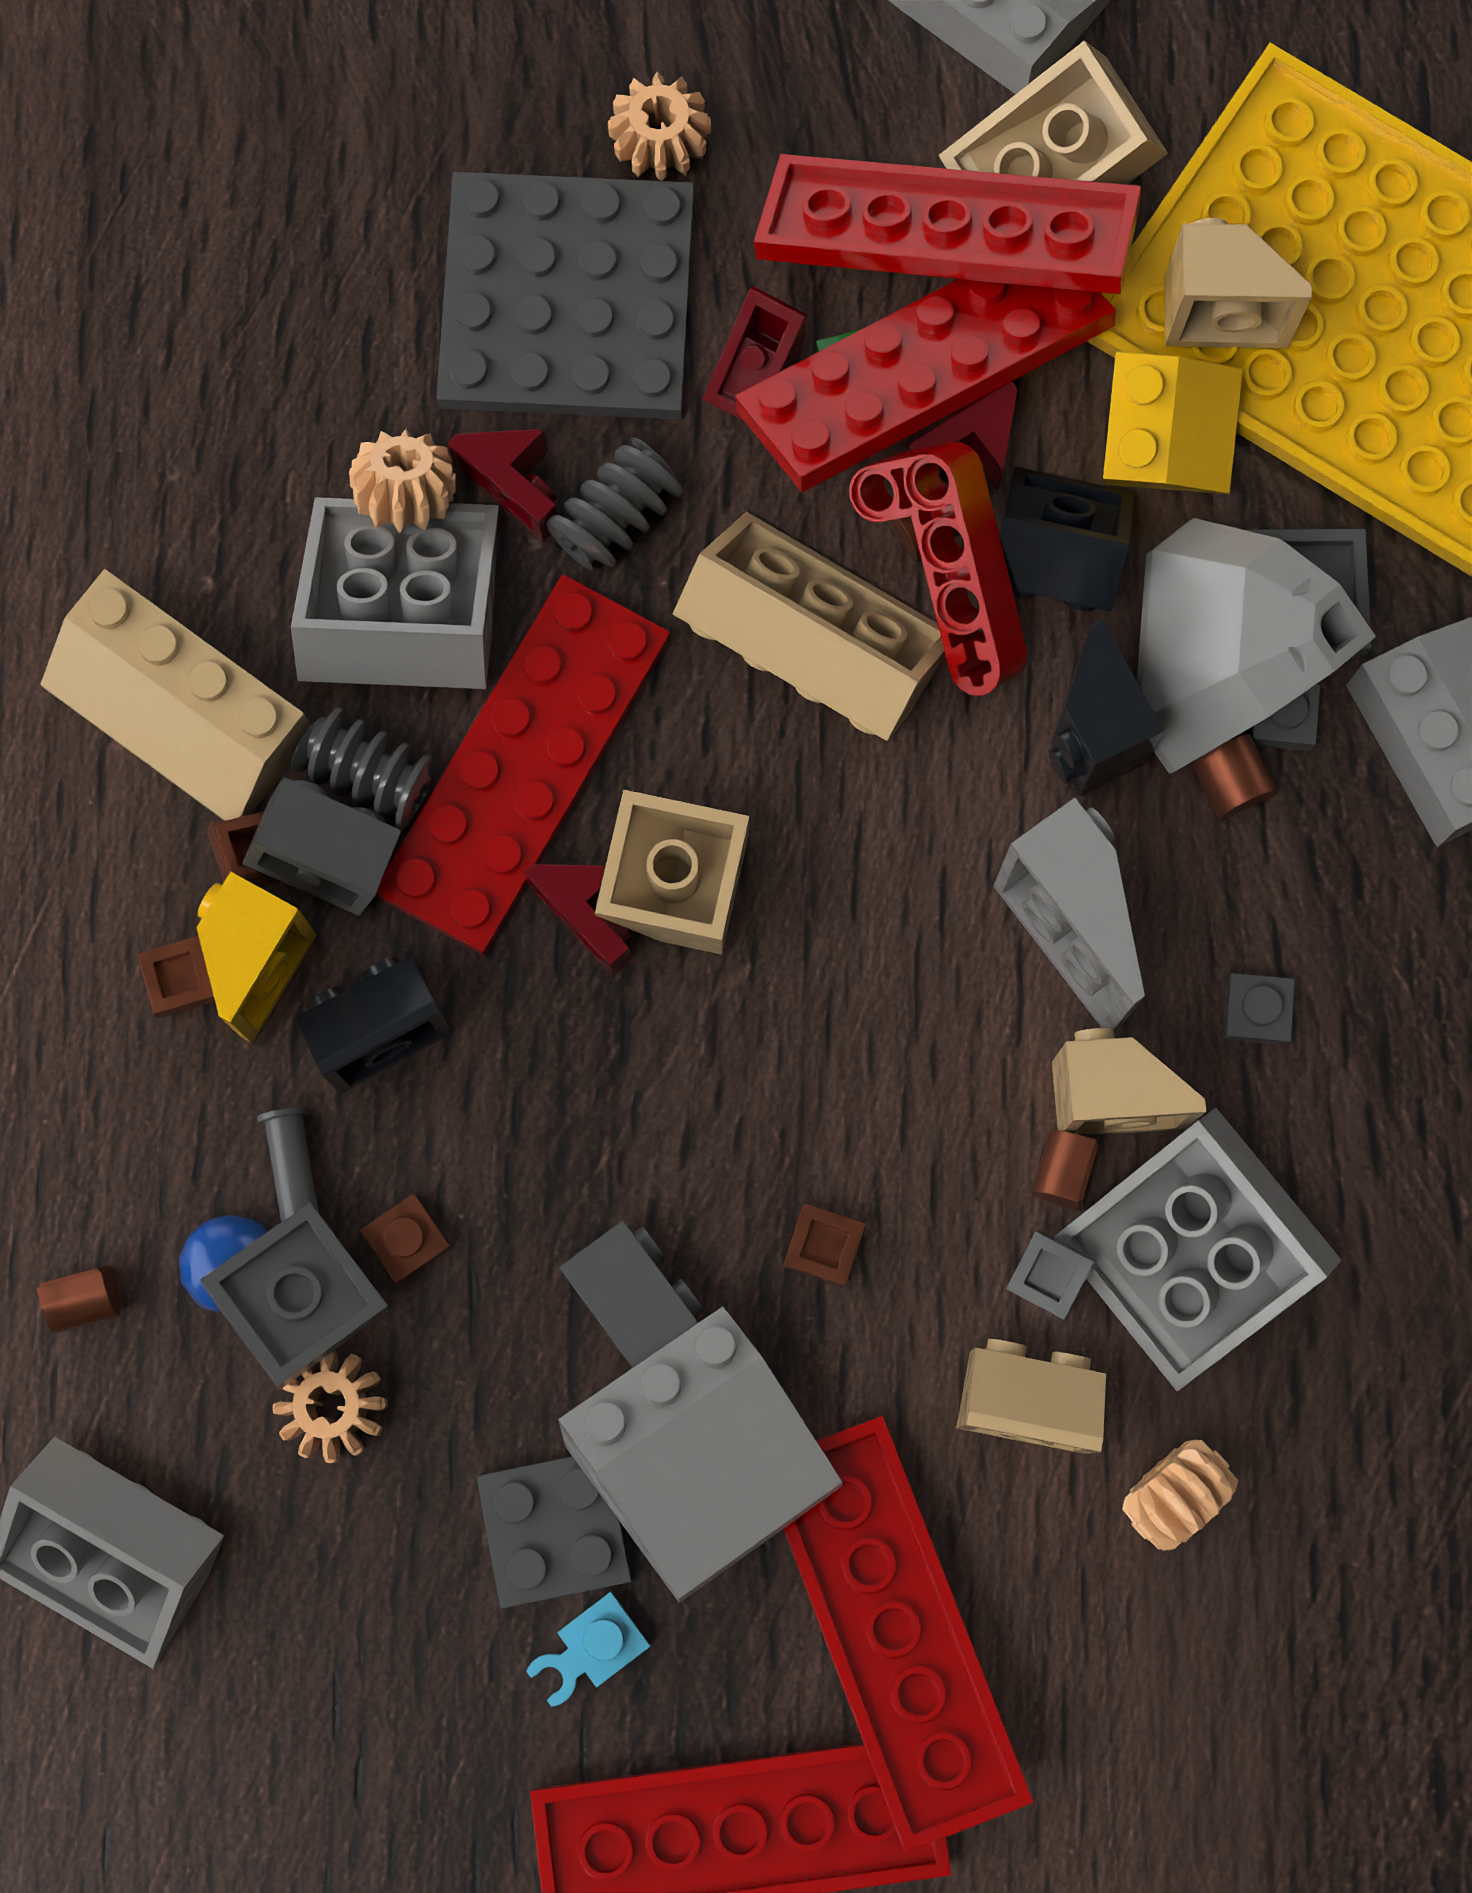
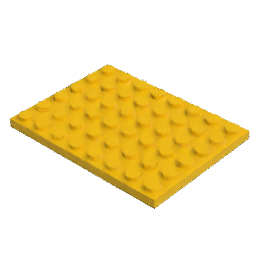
[1087,43,1472,577]

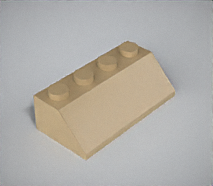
[673,511,946,741]
[40,569,311,821]

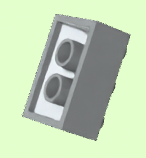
[0,1436,224,1669]

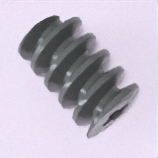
[546,437,684,571]
[291,705,432,832]

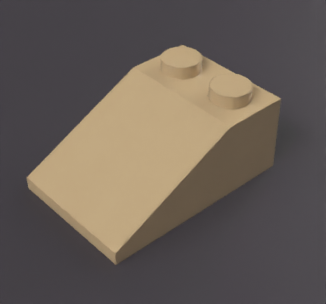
[938,41,1168,185]

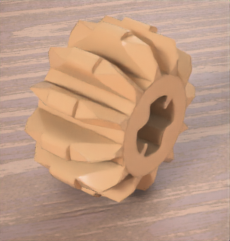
[608,71,711,181]
[349,428,456,534]
[273,1351,388,1463]
[1122,1440,1238,1551]

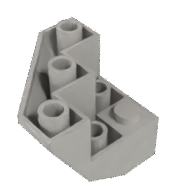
[1137,518,1376,774]

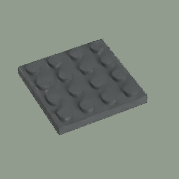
[436,172,694,420]

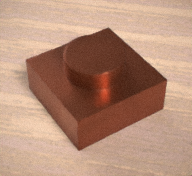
[137,936,215,1018]
[360,1193,452,1285]
[783,1203,865,1288]

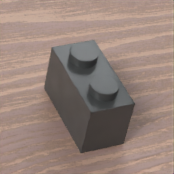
[242,777,401,916]
[559,1220,704,1368]

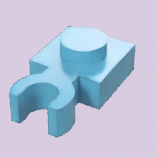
[526,1591,651,1707]

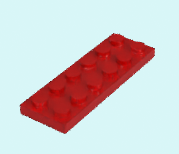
[754,154,1141,295]
[735,279,1116,493]
[375,574,671,957]
[784,1416,1034,1853]
[530,1743,952,1893]

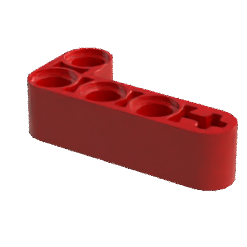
[849,442,1027,696]

